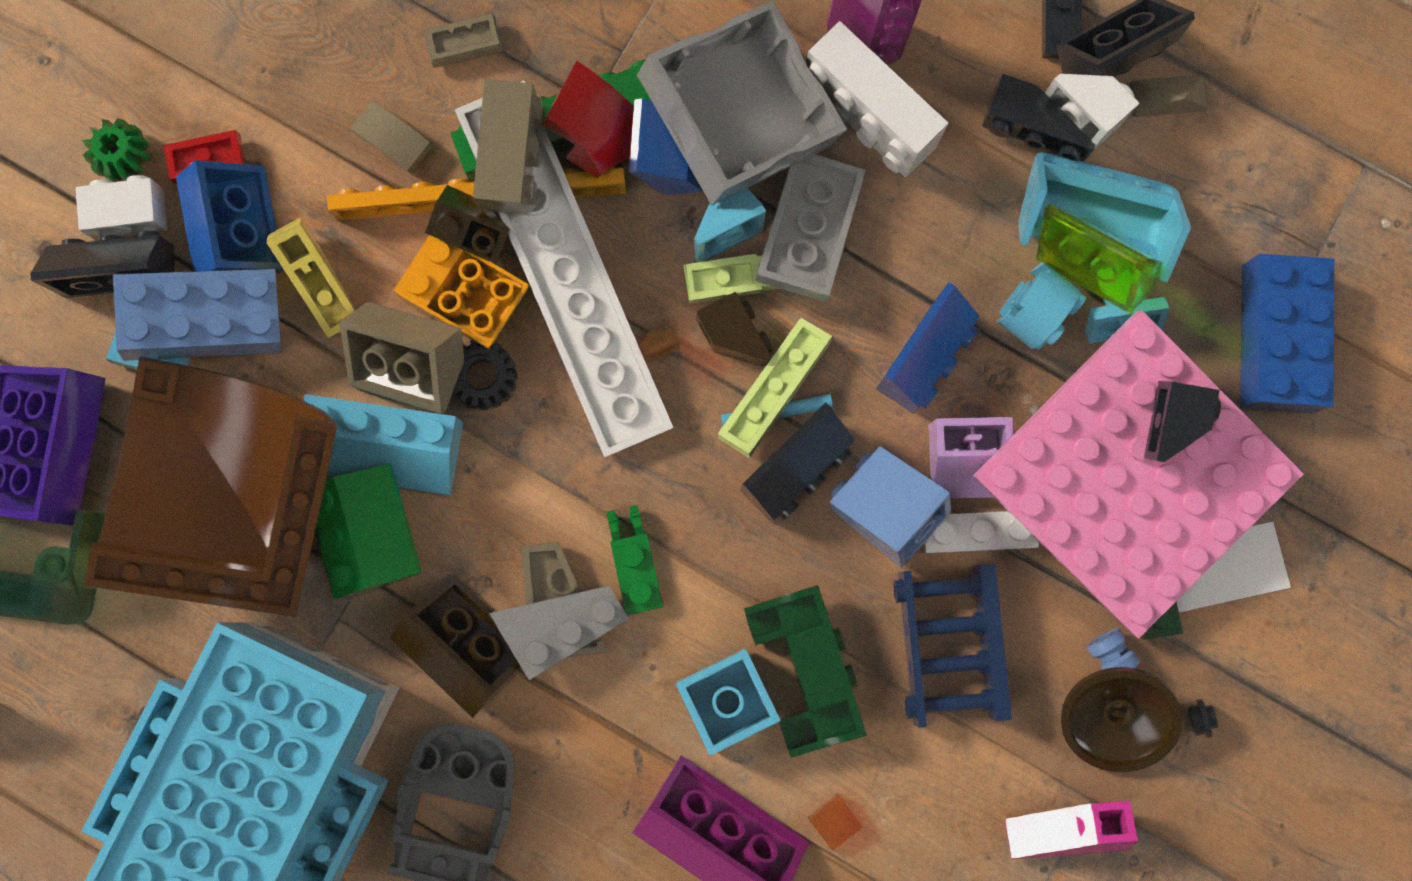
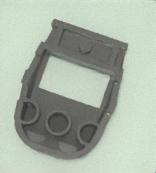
[388,724,515,881]

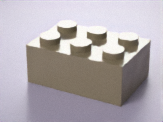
[473,79,545,215]

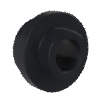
[1187,699,1218,738]

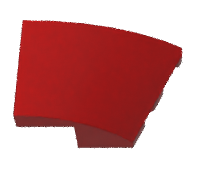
[542,61,634,178]

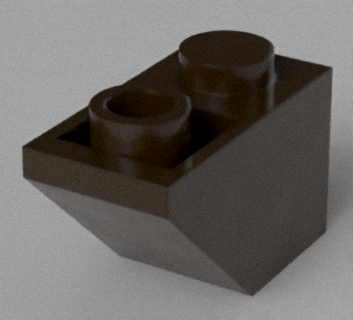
[425,185,510,264]
[696,291,773,367]

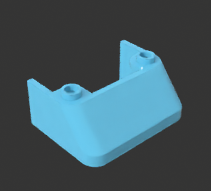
[1018,152,1191,282]

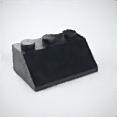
[1056,0,1195,77]
[30,231,175,298]
[740,402,854,523]

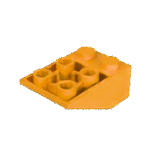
[393,235,530,349]

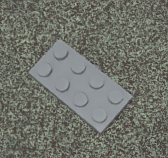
[755,155,866,303]

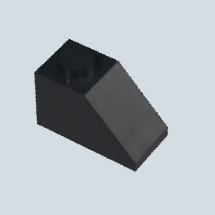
[1144,381,1221,462]

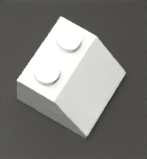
[1045,74,1139,151]

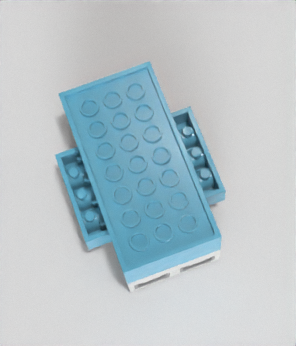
[81,622,399,881]

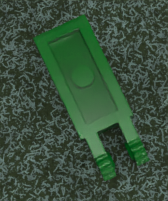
[606,505,664,616]

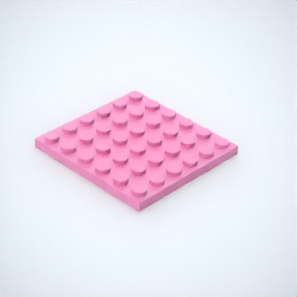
[973,310,1304,639]

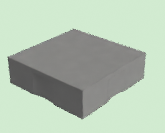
[637,0,847,205]

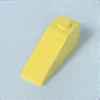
[266,217,355,338]

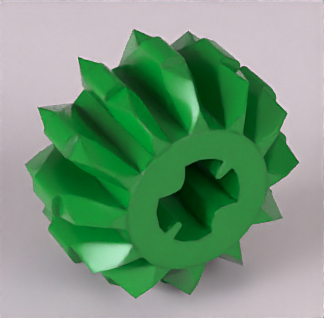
[82,118,151,182]

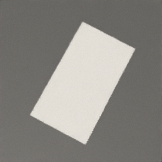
[1177,522,1291,612]

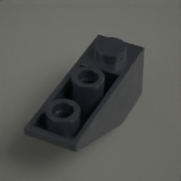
[982,74,1095,162]

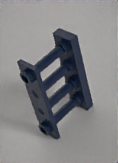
[893,564,1012,728]

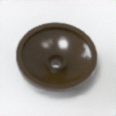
[1061,667,1183,772]

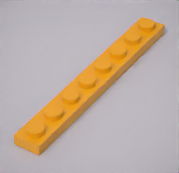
[327,166,627,221]

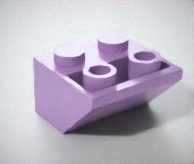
[928,417,1013,499]

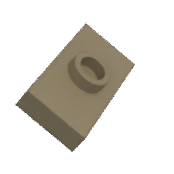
[423,13,504,68]

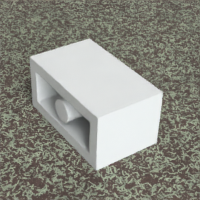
[76,175,168,240]

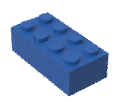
[1240,254,1335,413]

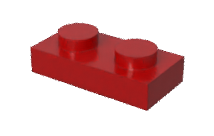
[163,130,246,184]

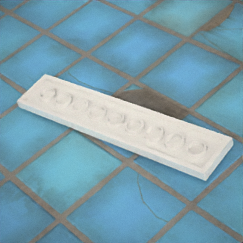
[455,80,673,457]

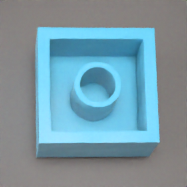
[675,648,781,756]

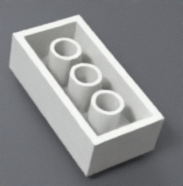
[806,21,948,178]

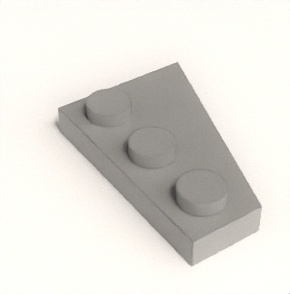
[489,586,629,680]

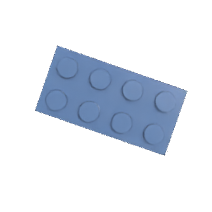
[113,269,282,361]

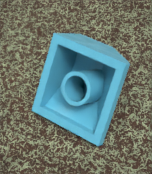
[694,188,766,262]

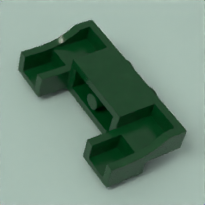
[743,585,867,758]

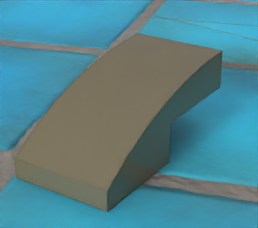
[350,101,433,174]

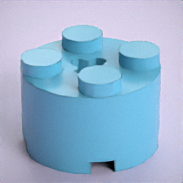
[996,262,1086,350]

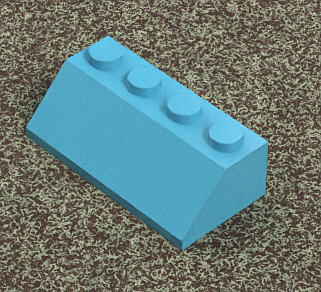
[304,394,463,496]

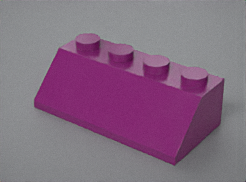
[826,0,922,64]
[632,755,809,881]

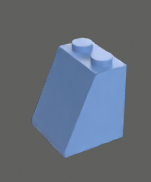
[830,446,951,569]

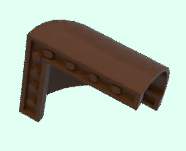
[83,356,337,617]

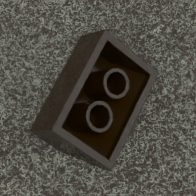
[390,575,522,718]

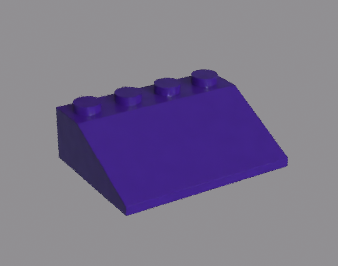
[0,365,106,526]

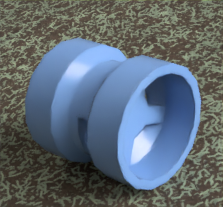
[1086,628,1140,670]

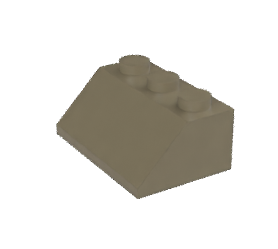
[339,302,464,414]

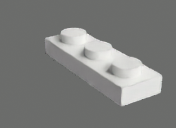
[923,511,1039,554]

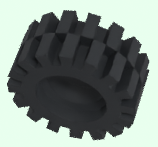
[453,340,518,410]

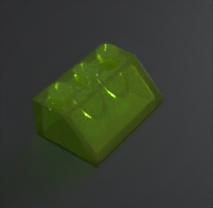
[1036,204,1163,314]

